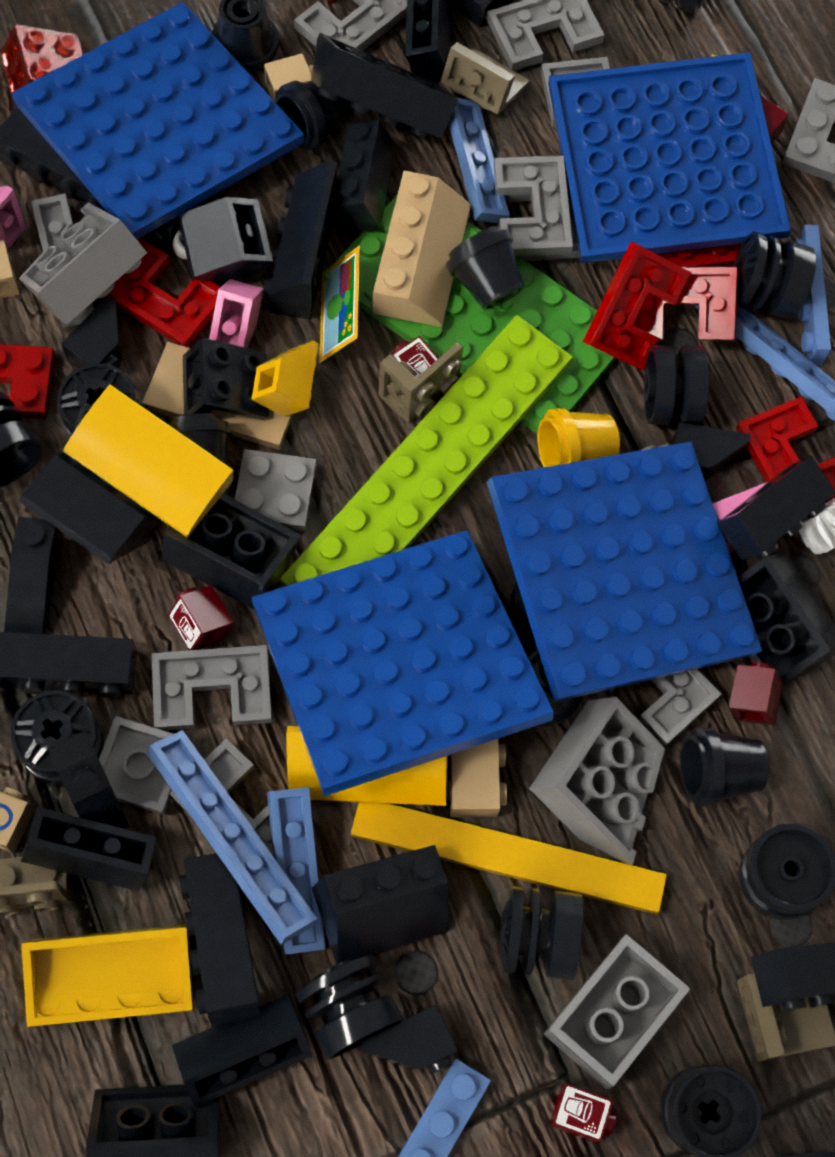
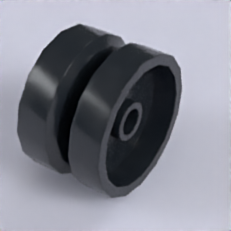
[644,345,709,425]
[738,823,835,920]

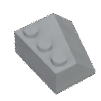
[19,202,147,325]
[529,697,665,865]

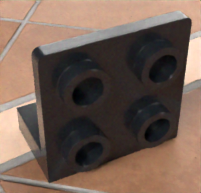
[182,337,269,420]

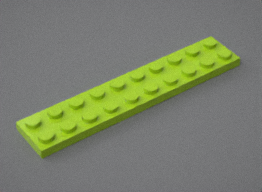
[280,315,573,586]

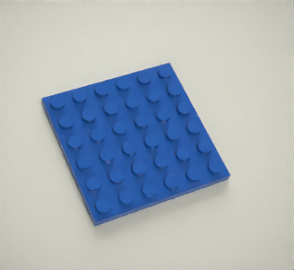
[12,2,304,239]
[548,52,791,263]
[486,442,762,702]
[251,530,554,796]

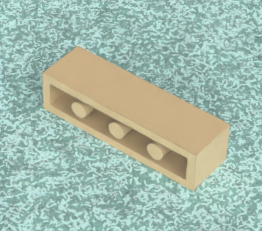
[449,739,507,817]

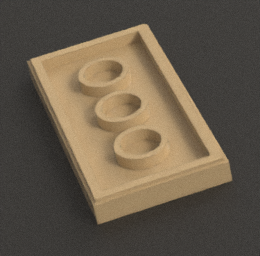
[142,341,294,450]

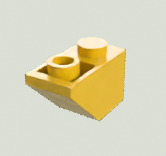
[252,340,318,417]

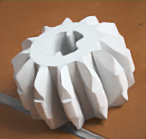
[799,498,835,554]

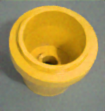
[537,408,620,467]

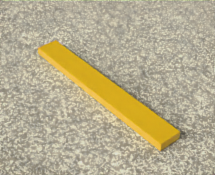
[350,802,667,915]

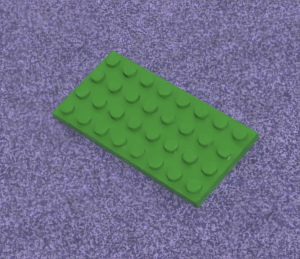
[323,194,617,434]

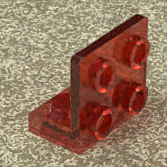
[1,24,83,106]

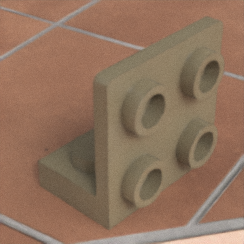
[440,42,529,115]
[378,342,463,424]
[0,857,70,916]
[737,973,835,1062]

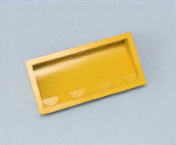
[63,384,233,538]
[286,726,448,806]
[21,925,193,1027]

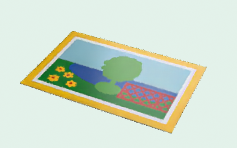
[319,245,360,363]

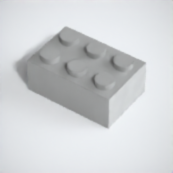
[543,934,691,1089]

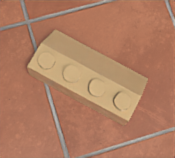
[373,170,471,328]

